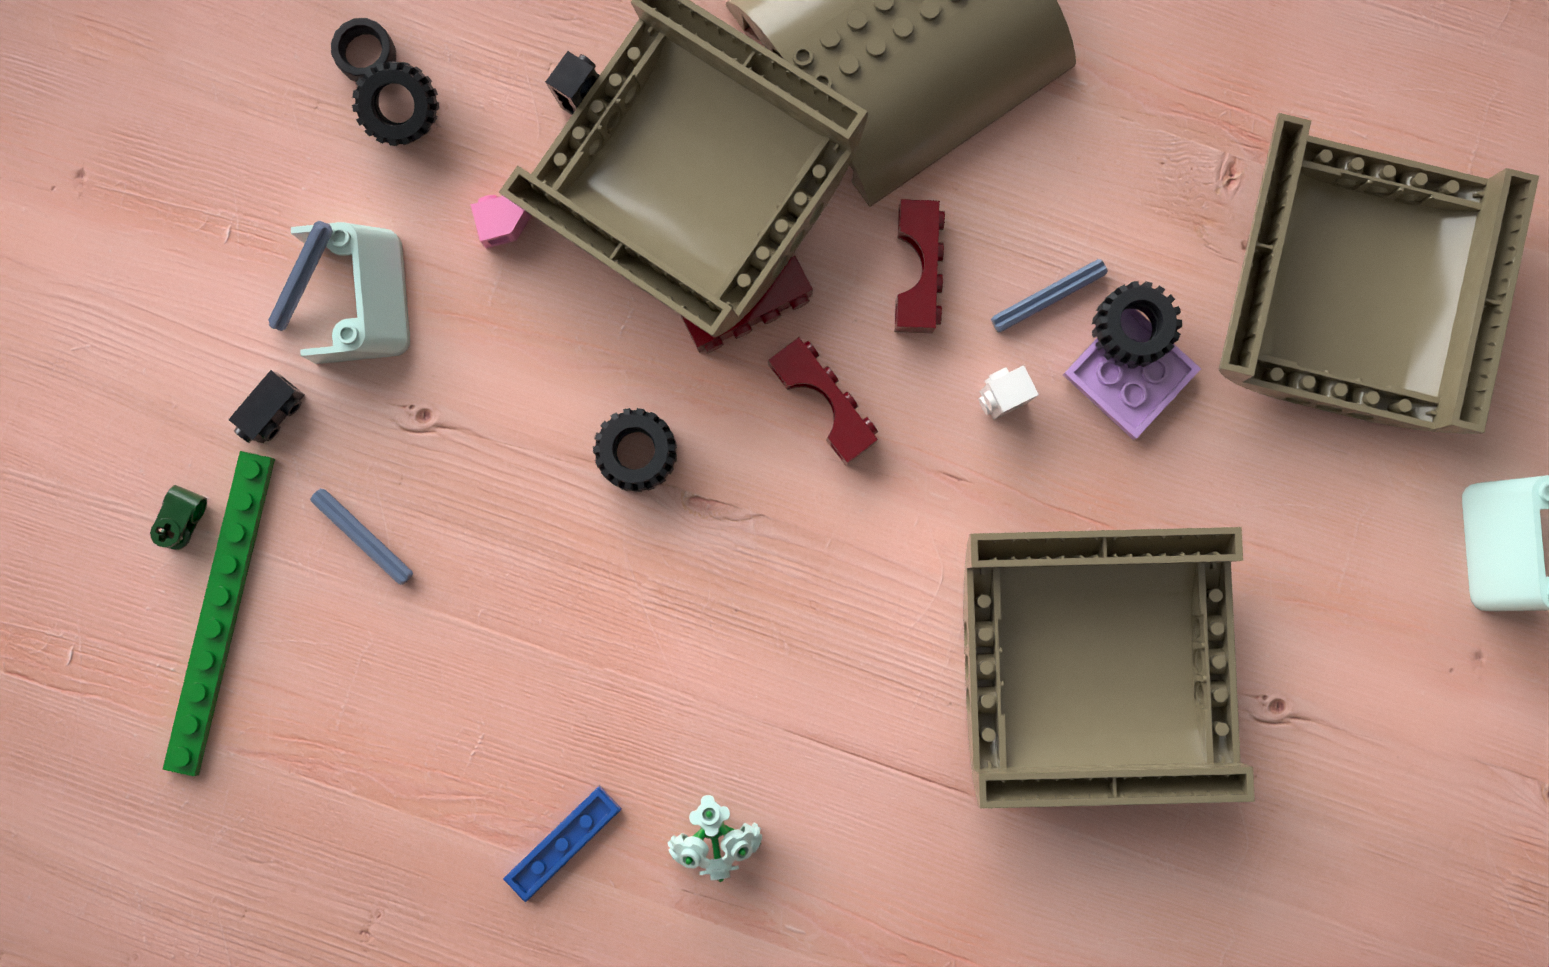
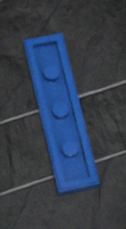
[503,785,622,903]

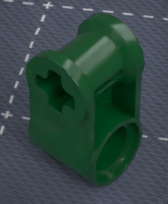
[150,485,207,550]

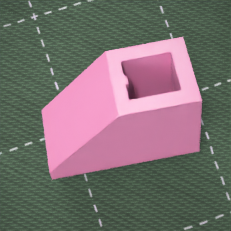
[470,195,532,248]

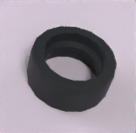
[331,18,396,82]

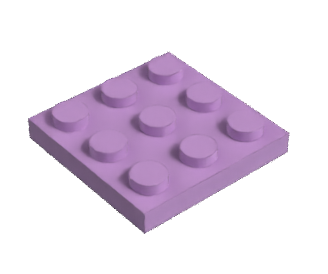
[1063,309,1201,440]

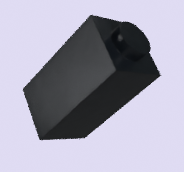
[228,370,305,444]

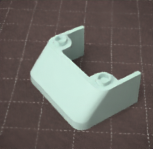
[291,222,410,364]

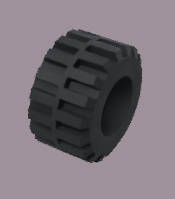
[352,61,439,146]
[1092,281,1182,369]
[593,408,677,492]

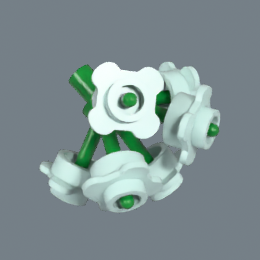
[668,795,762,882]

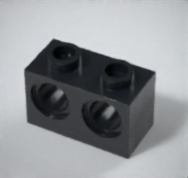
[545,51,600,115]

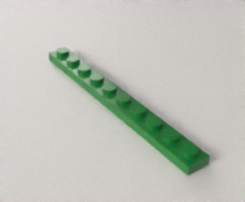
[162,451,275,776]

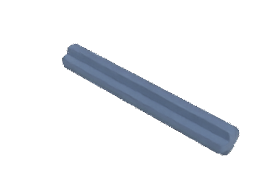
[268,221,333,331]
[991,259,1108,332]
[310,488,413,585]

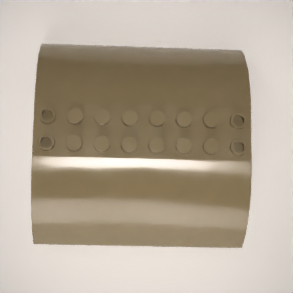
[499,0,868,337]
[726,0,1076,207]
[1219,113,1539,434]
[963,527,1255,809]

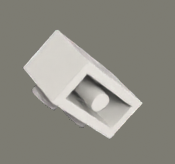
[978,365,1039,420]

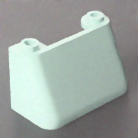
[1462,475,1549,611]

